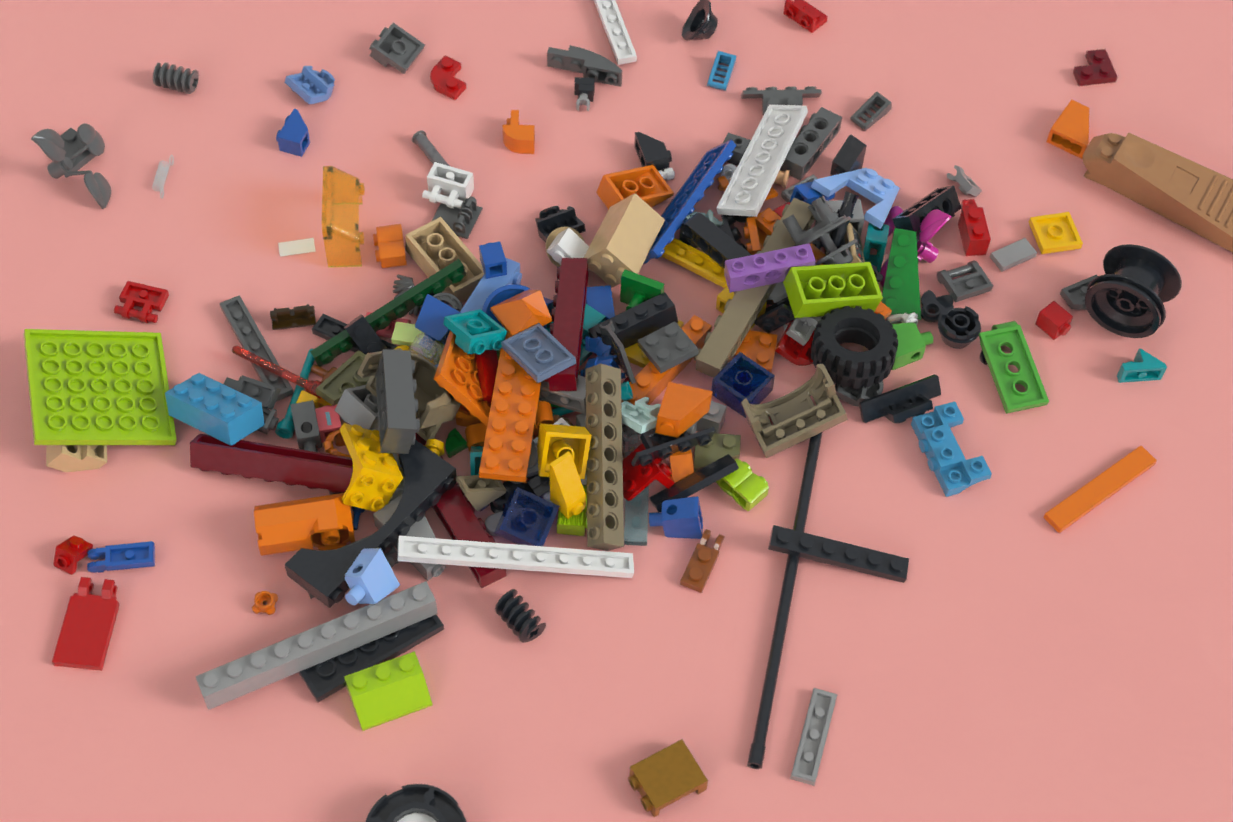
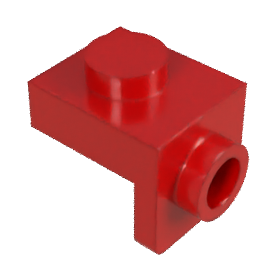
[53,535,93,575]

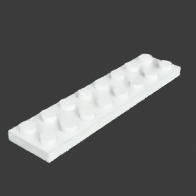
[716,105,808,217]

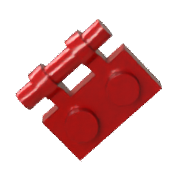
[114,281,169,323]

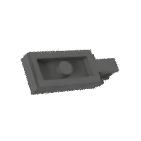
[224,375,281,410]

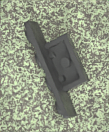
[741,86,822,115]

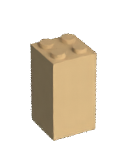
[584,193,665,288]

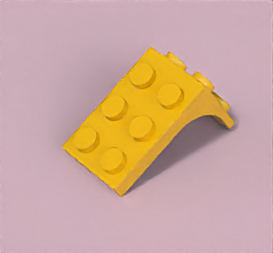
[340,423,403,512]

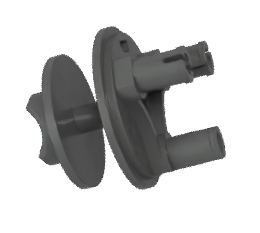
[783,196,858,265]

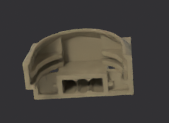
[357,348,461,441]

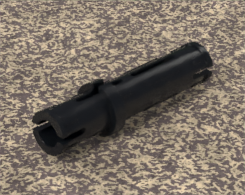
[825,192,859,253]

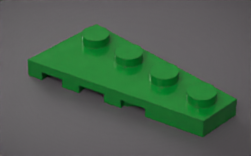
[881,228,921,320]

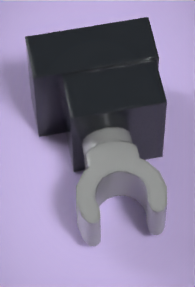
[574,77,595,111]

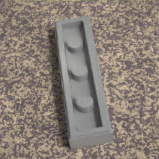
[790,688,837,786]

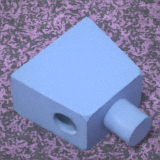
[345,548,400,605]

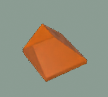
[490,289,552,337]

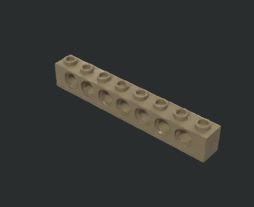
[585,364,624,551]

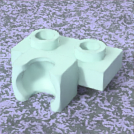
[621,397,661,434]

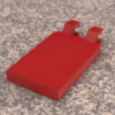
[52,577,120,671]

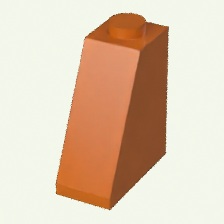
[1046,99,1089,159]
[655,382,713,438]

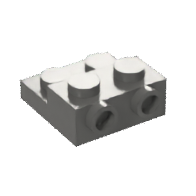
[369,23,425,74]

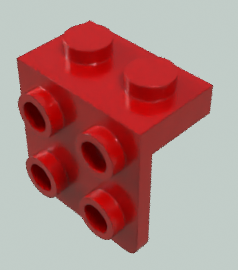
[623,443,675,501]

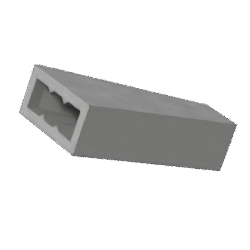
[373,493,446,581]

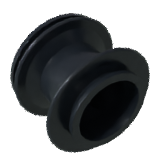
[1085,244,1182,338]

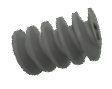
[153,62,199,94]

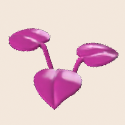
[880,206,952,287]

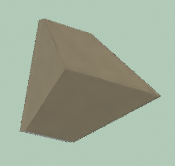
[456,475,506,511]

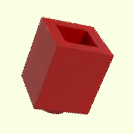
[1035,301,1073,340]

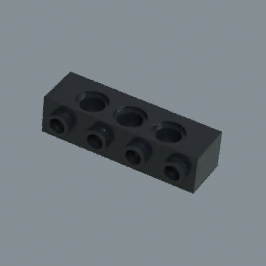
[892,185,961,242]

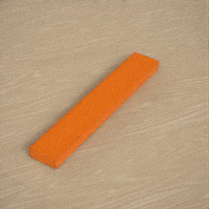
[1043,445,1157,533]

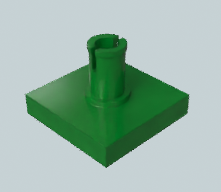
[620,270,664,310]

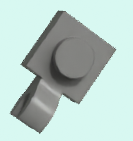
[947,165,982,197]

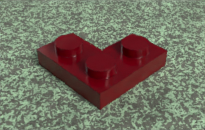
[1073,49,1118,86]

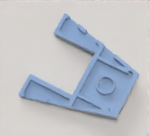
[811,168,900,229]

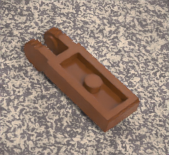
[680,529,724,593]

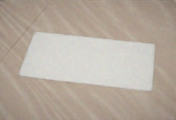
[278,238,316,257]

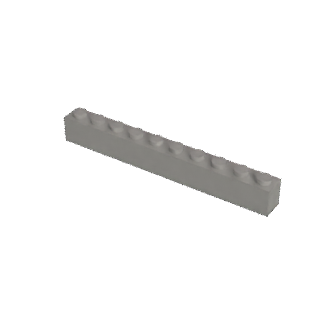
[195,581,438,710]

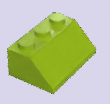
[344,651,433,731]

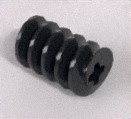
[495,589,546,643]

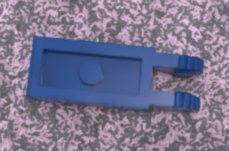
[87,541,155,573]

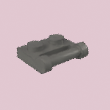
[937,260,993,302]

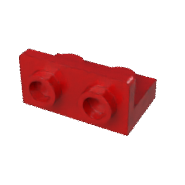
[783,0,828,33]

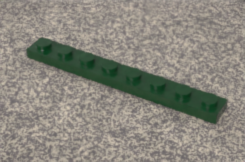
[310,259,466,367]

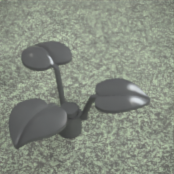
[31,123,111,209]

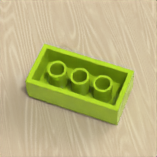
[783,262,883,318]

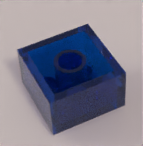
[711,352,775,418]
[494,487,560,546]

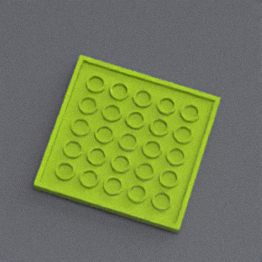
[23,329,177,445]

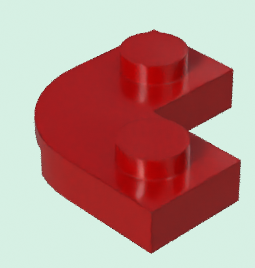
[430,55,466,100]

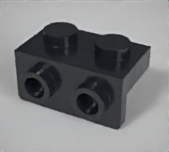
[754,297,796,333]

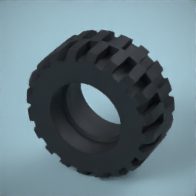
[811,306,898,389]

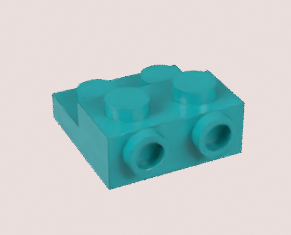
[443,309,507,355]

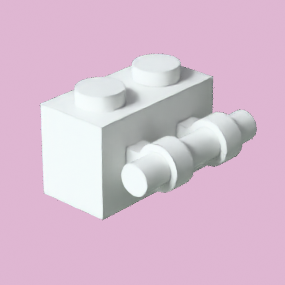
[422,162,474,209]

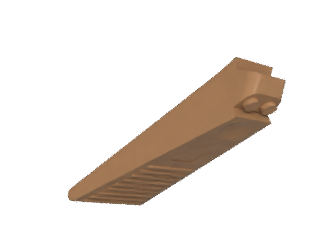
[1083,132,1233,253]

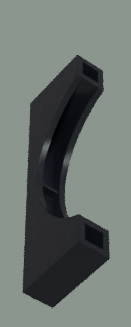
[285,439,457,608]

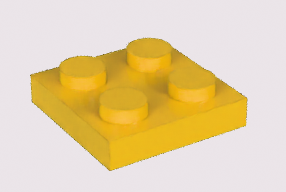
[1028,212,1083,254]

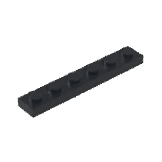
[768,525,909,583]

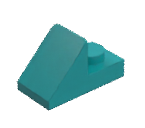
[1117,349,1167,383]

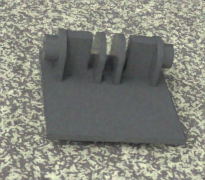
[432,197,483,239]

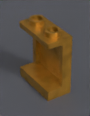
[628,739,708,817]

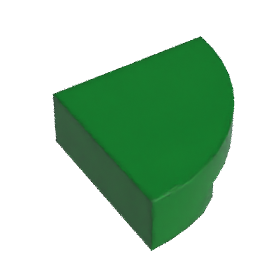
[445,428,468,458]

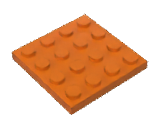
[434,331,491,427]

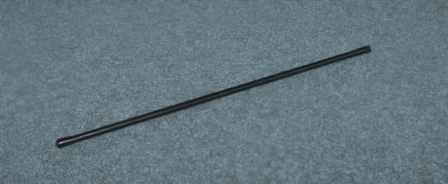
[747,404,823,769]

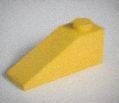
[550,452,586,519]

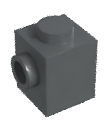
[723,133,751,166]

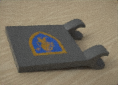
[599,320,636,384]

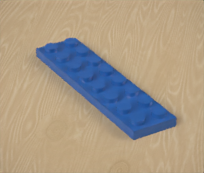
[643,140,737,264]

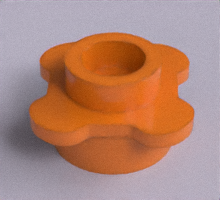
[252,591,278,615]

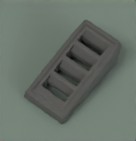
[850,91,892,131]

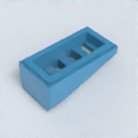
[707,51,736,91]

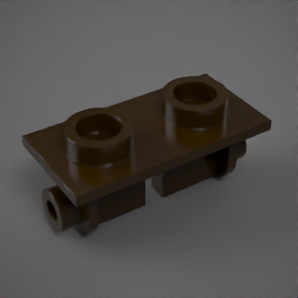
[270,304,316,330]

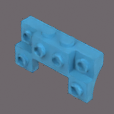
[911,402,992,497]

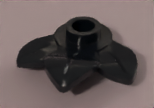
[921,290,953,322]

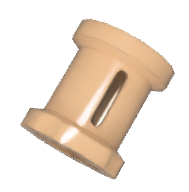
[774,170,790,188]

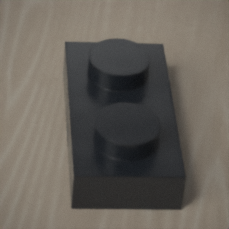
[344,314,388,355]

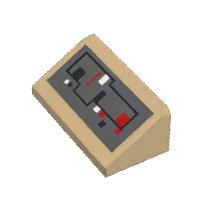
[844,223,865,263]

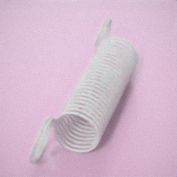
[152,155,174,199]

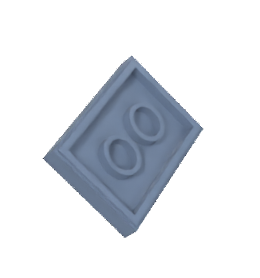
[501,323,576,383]

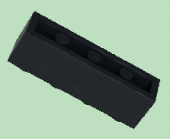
[588,292,678,355]

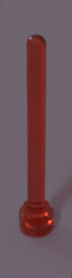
[232,346,322,400]

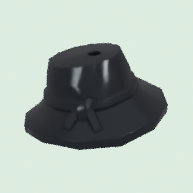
[682,0,718,41]

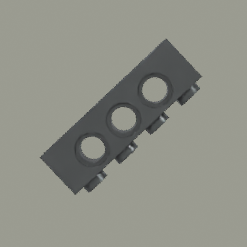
[780,107,842,181]

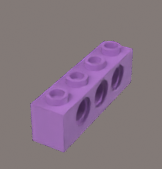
[724,243,816,293]

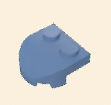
[285,66,335,105]

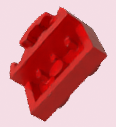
[775,320,815,366]

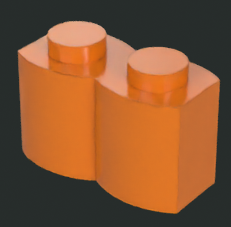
[373,224,407,268]

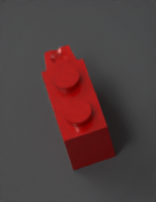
[958,199,991,256]

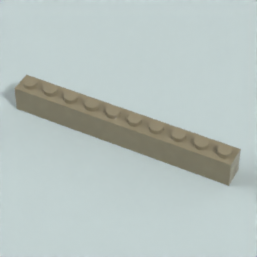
[694,198,815,380]

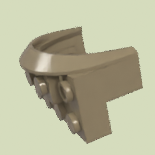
[742,364,848,458]

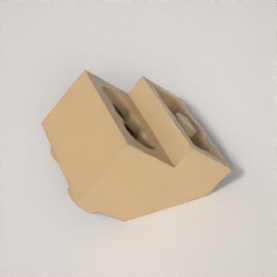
[46,445,107,473]

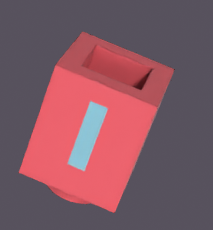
[315,405,341,443]

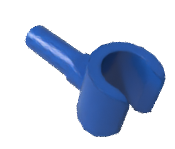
[352,506,365,530]

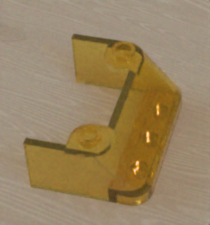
[322,166,365,268]

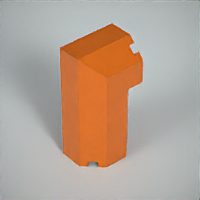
[254,493,355,556]

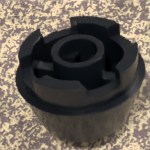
[938,306,981,349]

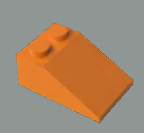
[596,165,674,210]

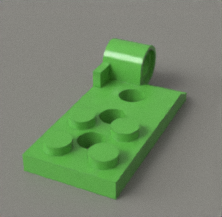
[979,321,1049,414]

